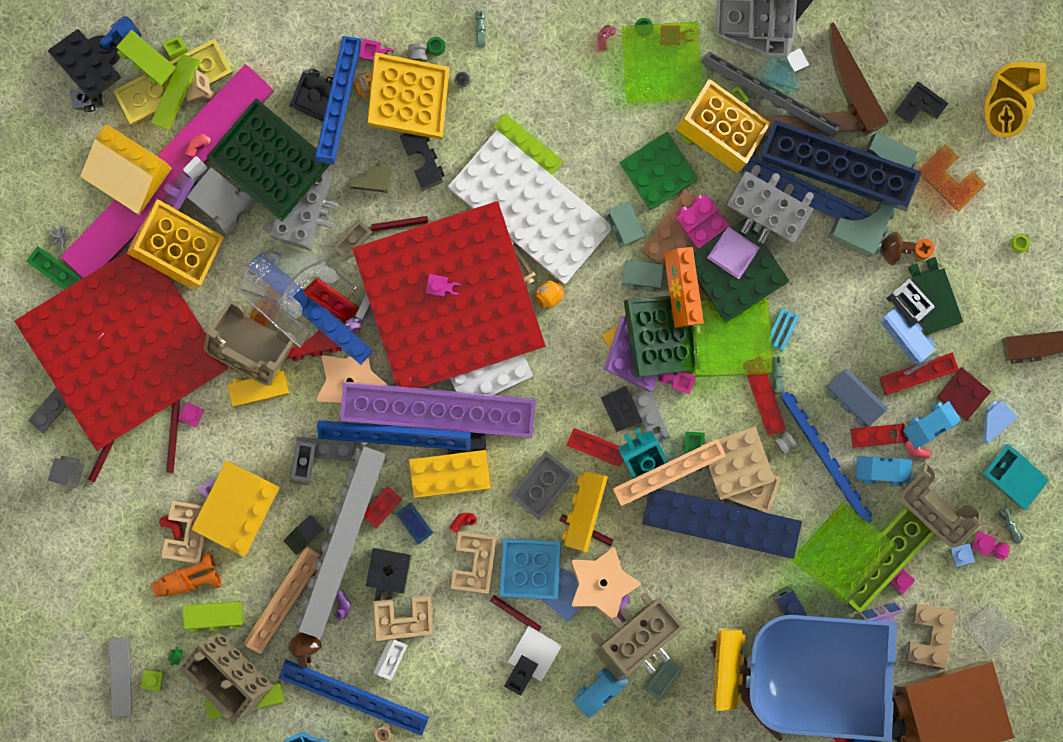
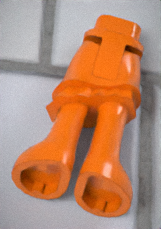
[151,552,222,598]

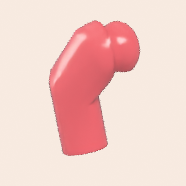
[185,134,211,158]
[905,438,930,459]

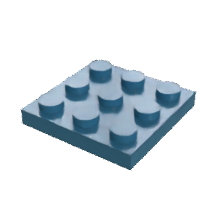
[500,539,562,600]

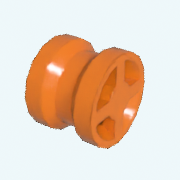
[913,239,934,259]

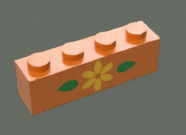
[664,247,704,328]

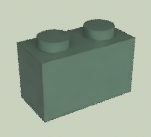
[604,201,645,248]
[622,260,663,292]

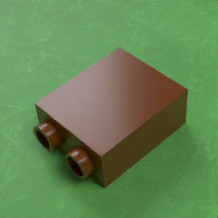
[892,661,1014,742]

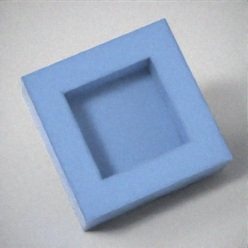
[950,543,975,567]

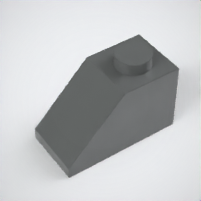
[289,441,316,485]

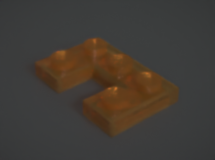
[919,144,986,212]

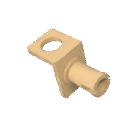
[187,70,215,102]

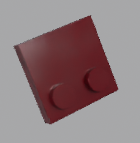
[937,367,991,421]

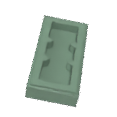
[644,660,683,701]

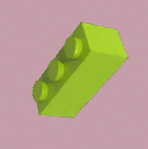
[116,30,176,85]
[183,601,244,632]

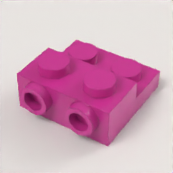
[676,195,729,249]

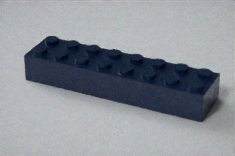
[761,120,921,212]
[642,488,802,559]

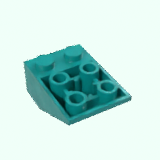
[980,444,1049,511]

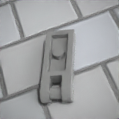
[631,390,670,441]

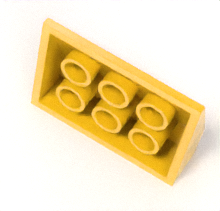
[675,79,771,173]
[80,124,172,215]
[127,199,224,290]
[191,460,280,557]
[561,471,608,552]
[712,628,745,711]

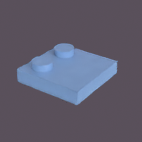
[541,567,580,622]

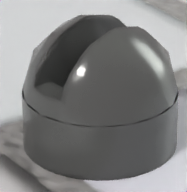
[454,72,470,87]

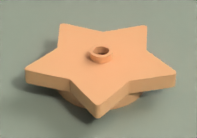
[316,355,387,404]
[571,547,641,620]

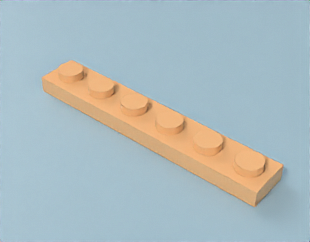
[613,439,726,506]
[243,546,321,654]

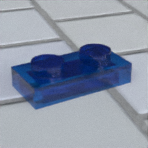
[396,502,434,545]

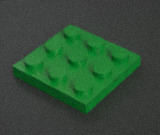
[619,132,698,211]

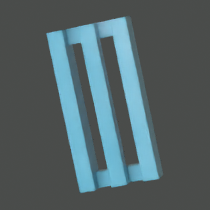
[766,308,799,351]

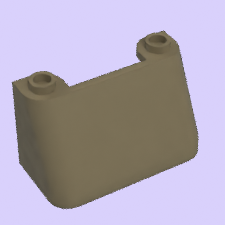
[204,299,297,386]
[900,462,982,547]

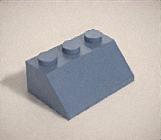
[826,368,888,427]

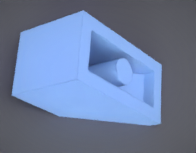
[983,400,1018,443]

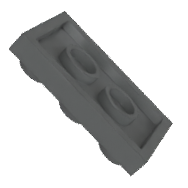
[509,451,575,520]

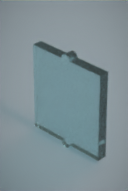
[903,353,939,376]

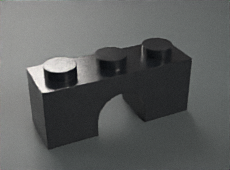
[400,133,445,191]

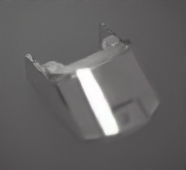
[237,243,356,347]

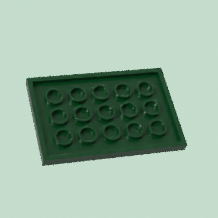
[207,98,330,222]

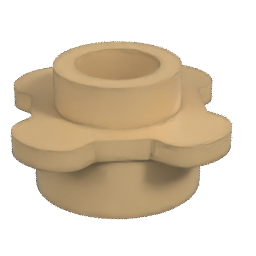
[372,723,395,742]

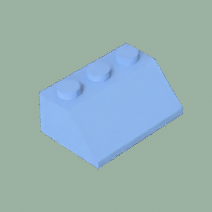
[879,307,935,365]

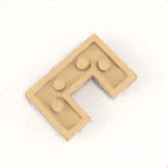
[161,500,205,564]
[451,531,497,594]
[373,595,433,641]
[906,604,956,668]

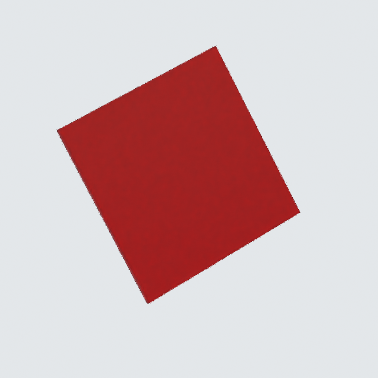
[352,201,546,388]
[14,252,228,451]

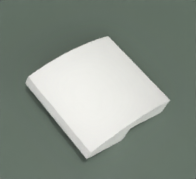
[508,626,562,681]

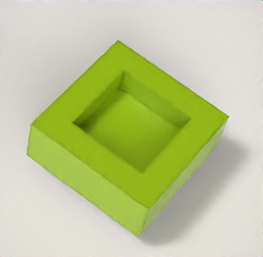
[162,35,188,60]
[140,669,164,692]

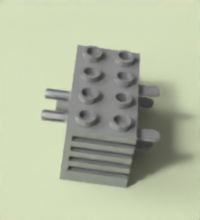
[724,165,814,244]
[264,171,339,251]

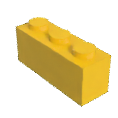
[227,370,290,407]

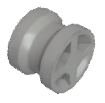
[408,43,427,62]
[774,431,798,455]

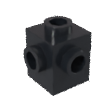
[70,88,103,112]

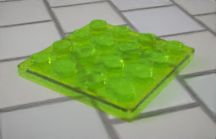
[621,21,702,103]
[693,298,773,377]
[791,503,898,605]

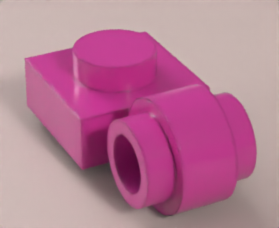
[658,372,696,394]
[971,531,1010,561]

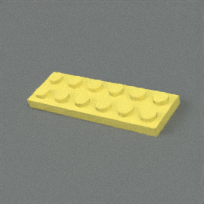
[113,39,233,125]

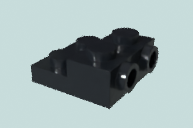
[289,68,333,122]

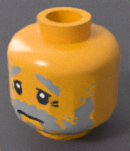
[354,71,372,98]
[535,280,564,309]

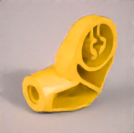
[984,61,1047,138]

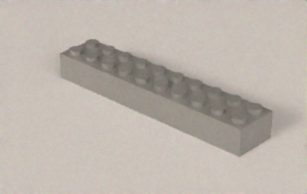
[294,445,386,639]

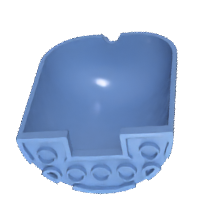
[746,615,897,742]

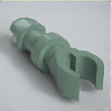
[475,10,486,47]
[772,356,785,394]
[997,507,1023,544]

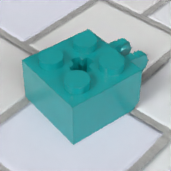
[617,428,668,479]

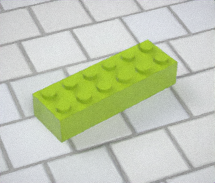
[829,505,935,613]

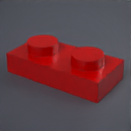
[364,486,402,528]

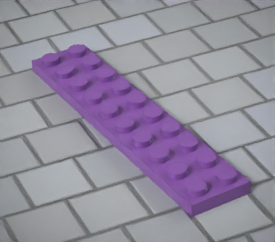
[340,382,536,438]

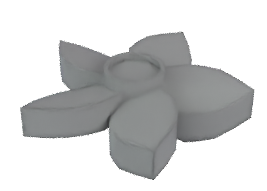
[49,225,71,248]

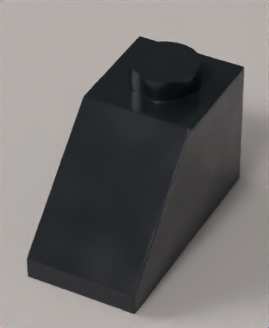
[284,515,324,555]

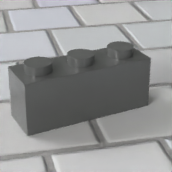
[48,455,84,487]

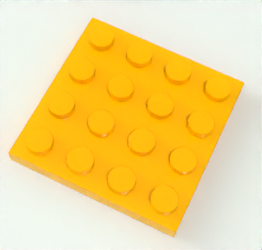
[366,53,449,140]

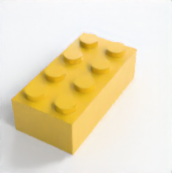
[409,450,491,498]

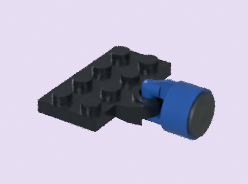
[47,16,142,101]

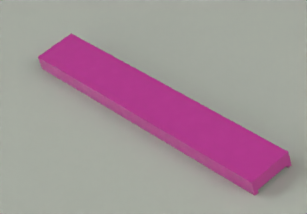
[61,64,274,278]

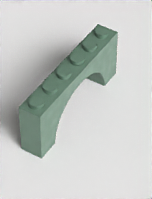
[828,132,918,257]

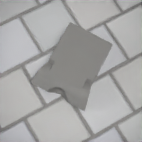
[187,167,257,236]

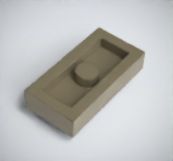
[333,219,373,260]

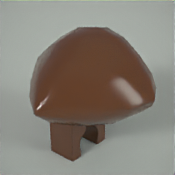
[880,232,914,266]
[288,633,322,668]

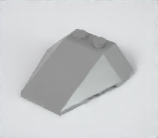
[715,0,797,57]

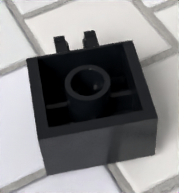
[366,548,412,601]

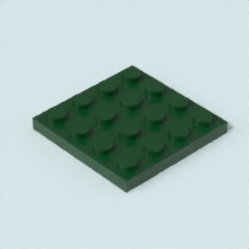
[694,218,789,323]
[624,296,701,377]

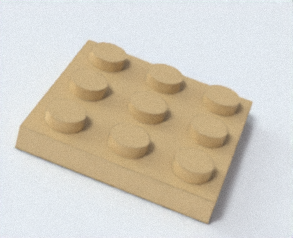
[701,426,775,500]

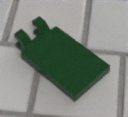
[908,257,963,335]

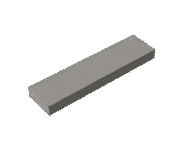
[109,638,133,717]

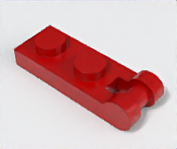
[850,423,906,448]

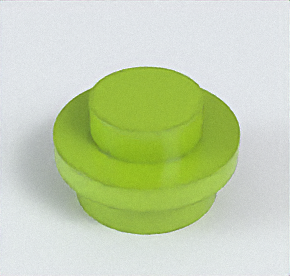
[1010,234,1030,253]

